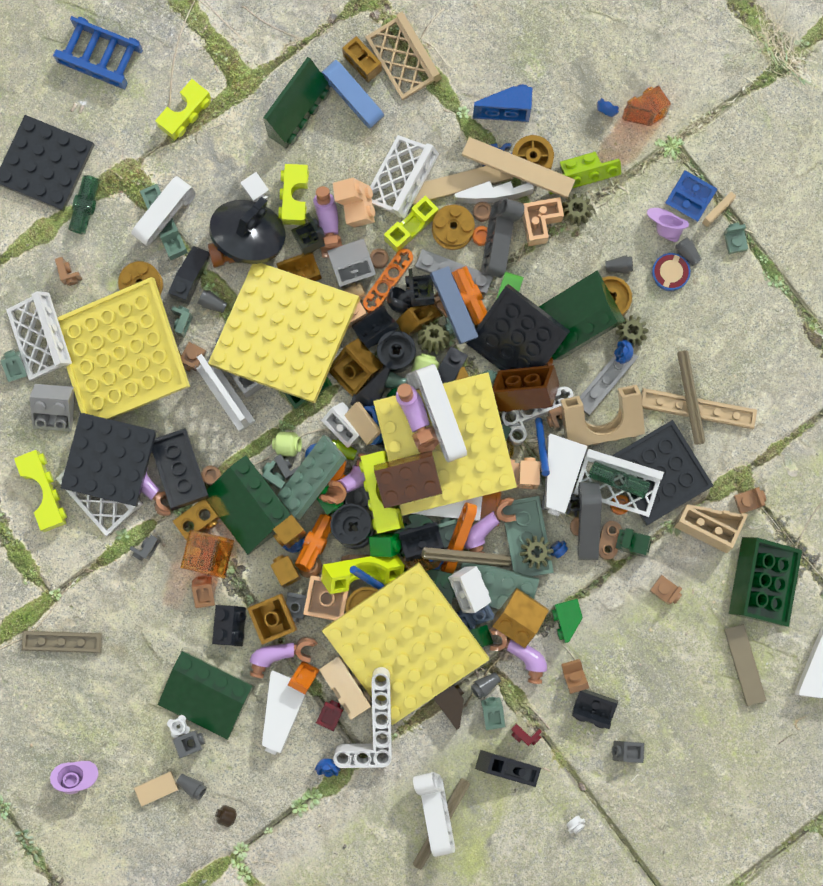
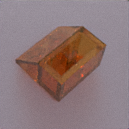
[622,85,671,126]
[180,530,234,579]

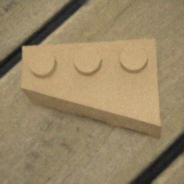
[674,505,748,553]
[319,656,372,720]

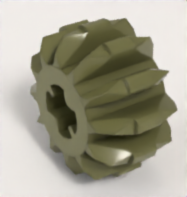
[562,193,593,227]
[615,315,649,348]
[417,322,450,355]
[520,536,553,570]

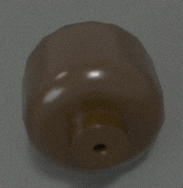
[215,805,237,827]

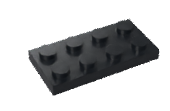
[152,428,209,511]

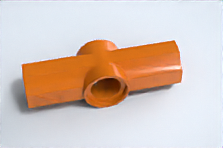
[451,266,487,325]
[295,514,332,572]

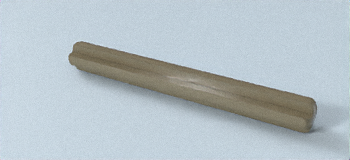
[677,350,705,445]
[421,547,511,567]
[413,778,470,870]

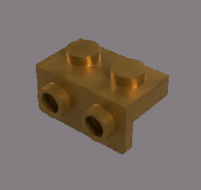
[276,252,322,281]

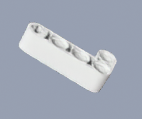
[131,176,196,246]
[501,386,573,446]
[413,772,455,857]

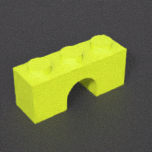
[155,79,211,140]
[278,164,309,225]
[384,196,439,253]

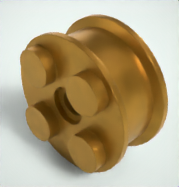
[512,135,554,170]
[432,204,475,250]
[118,261,163,296]

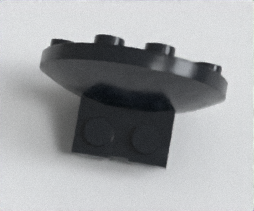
[209,197,286,264]

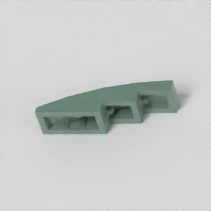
[140,184,188,260]

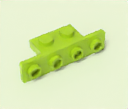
[548,151,622,195]

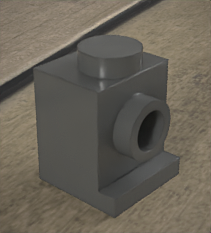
[286,592,307,623]
[173,730,206,758]

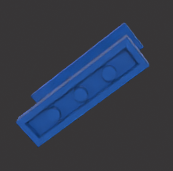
[53,16,143,90]

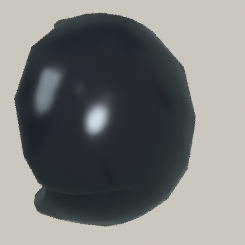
[386,286,412,313]

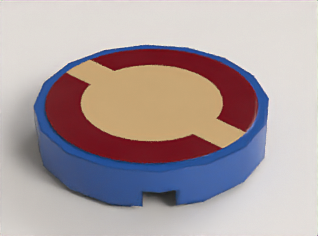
[652,253,691,291]

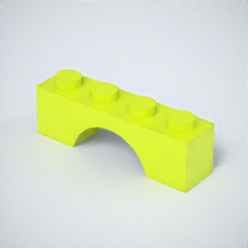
[14,450,67,532]
[359,451,404,533]
[321,555,405,594]

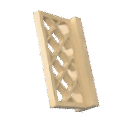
[366,11,442,100]

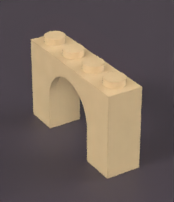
[560,385,645,446]

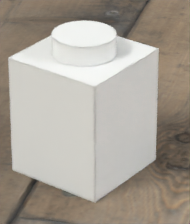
[240,172,271,202]

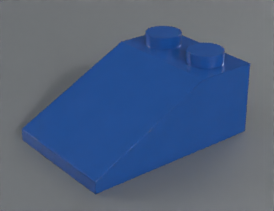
[473,84,533,122]

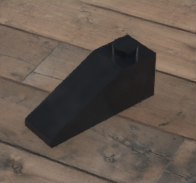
[168,246,210,305]
[438,346,468,384]
[350,361,393,418]
[475,749,541,787]

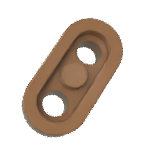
[599,521,622,560]

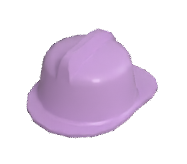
[647,208,689,242]
[50,761,99,794]

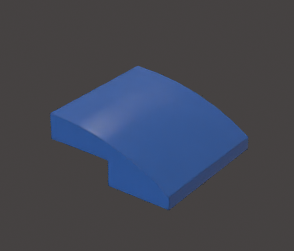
[665,170,717,222]

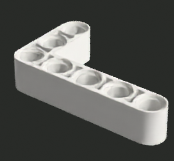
[406,364,467,463]
[333,667,392,768]

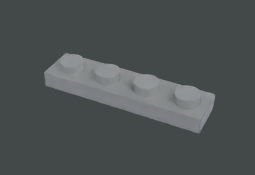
[415,249,493,295]
[580,353,638,416]

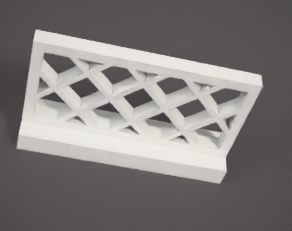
[370,135,439,219]
[6,291,72,381]
[196,354,255,432]
[574,449,664,517]
[56,470,143,536]

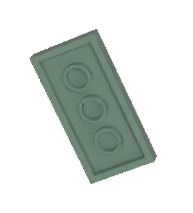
[278,435,347,520]
[502,496,554,577]
[453,563,539,609]

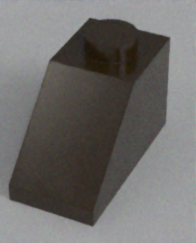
[433,684,464,730]

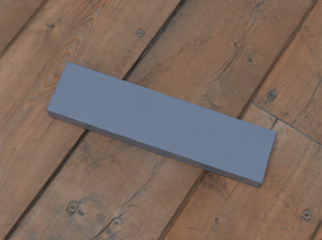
[430,266,478,344]

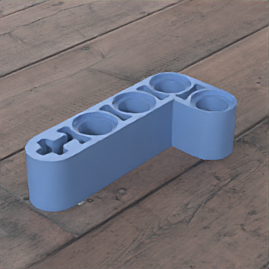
[321,60,384,129]

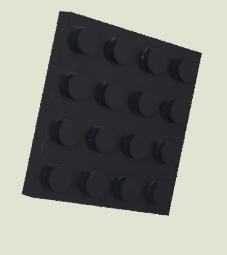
[0,115,95,212]
[466,284,570,370]
[60,412,157,507]
[611,420,714,526]

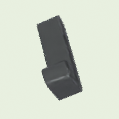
[481,198,524,278]
[577,482,602,560]

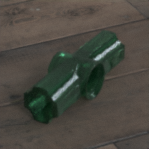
[68,175,100,235]
[588,461,650,499]

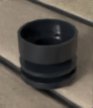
[330,504,376,550]

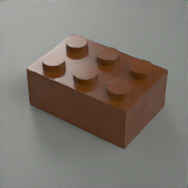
[492,365,560,412]
[374,451,442,509]

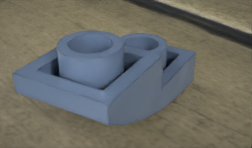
[456,604,494,630]

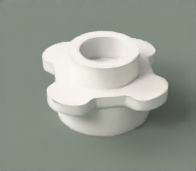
[167,715,190,738]
[566,816,585,834]

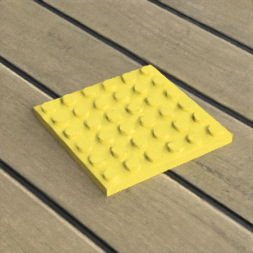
[208,263,360,403]
[57,277,190,419]
[373,372,517,516]
[322,562,489,725]

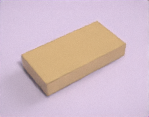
[702,192,736,227]
[344,402,381,445]
[134,771,179,807]

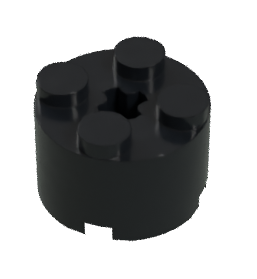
[377,331,416,374]

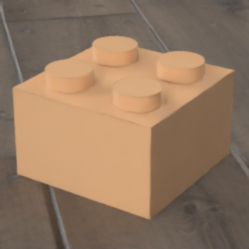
[303,575,351,621]

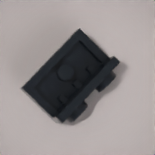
[291,213,325,255]
[405,268,435,307]
[352,305,399,349]
[399,522,444,562]
[212,605,246,647]
[572,689,618,729]

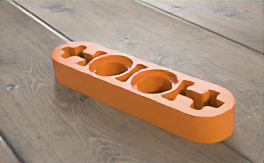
[363,249,413,313]
[441,502,477,574]

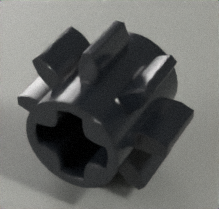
[566,493,580,518]

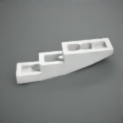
[454,181,534,204]

